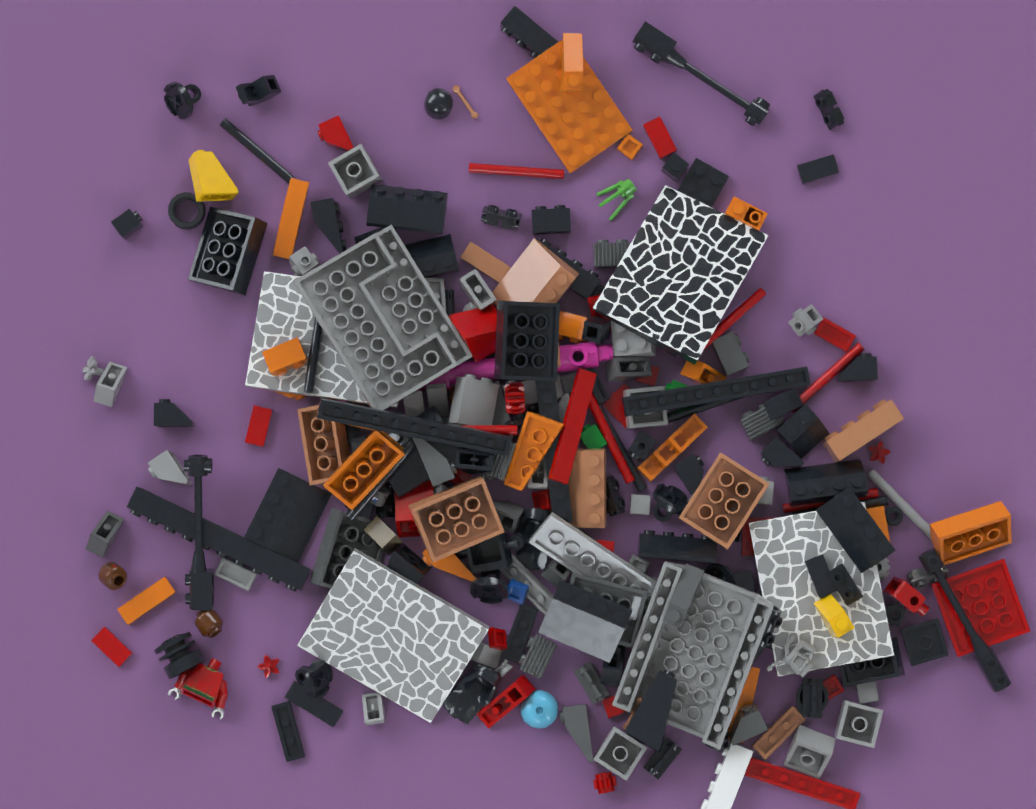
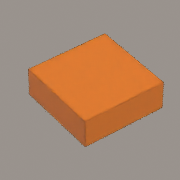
[616,134,643,161]

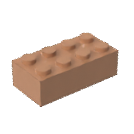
[822,399,904,463]
[297,405,350,485]

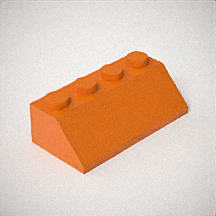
[323,430,405,510]
[930,501,1012,565]

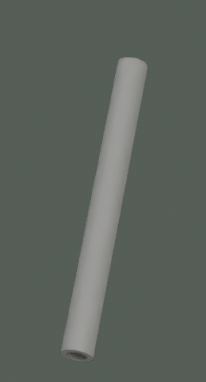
[867,469,931,540]

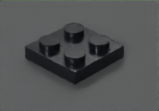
[677,158,729,207]
[900,618,949,666]

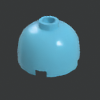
[520,690,559,729]

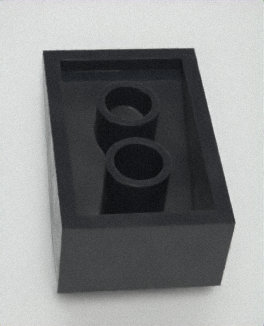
[840,637,905,687]

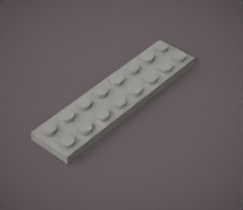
[529,512,657,619]

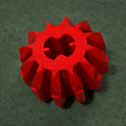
[504,382,525,415]

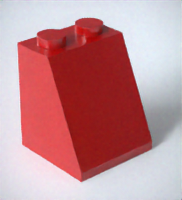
[448,304,497,363]
[395,480,434,538]

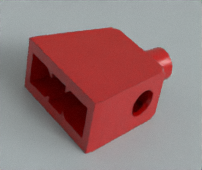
[883,576,929,616]

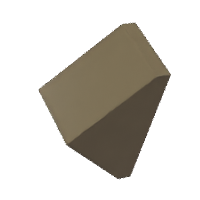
[363,516,403,556]

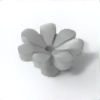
[82,356,103,380]

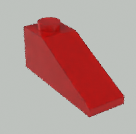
[476,674,535,729]

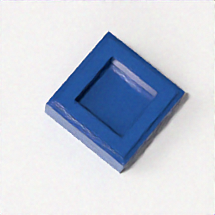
[507,579,529,605]

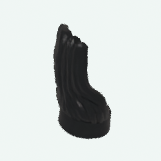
[516,507,551,570]
[443,663,502,725]

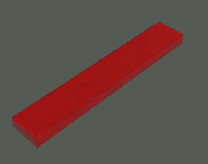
[548,368,597,485]
[744,757,861,809]

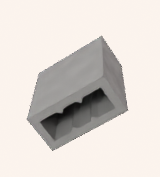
[449,374,499,425]

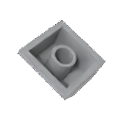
[148,450,193,485]
[783,725,836,779]

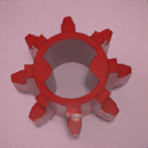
[593,771,617,794]

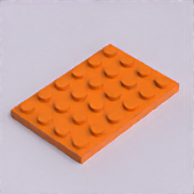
[505,39,633,174]

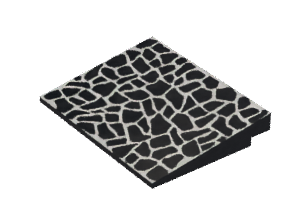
[592,185,768,365]

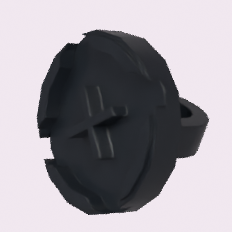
[164,82,201,119]
[653,484,688,522]
[470,569,509,604]
[295,659,333,699]

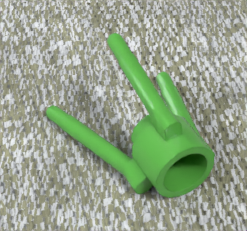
[596,179,637,221]

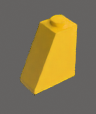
[188,150,238,202]
[813,594,855,638]

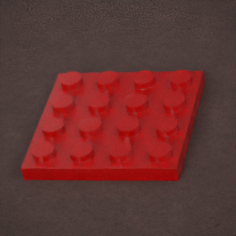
[931,558,1031,657]

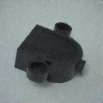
[455,530,525,573]

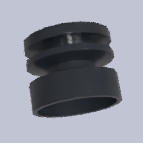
[154,631,205,680]

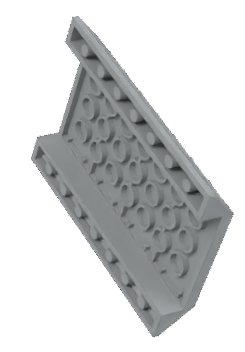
[612,561,774,749]

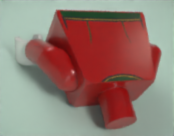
[168,658,228,720]

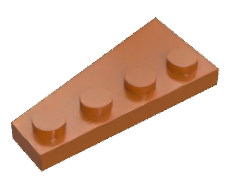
[504,411,564,491]

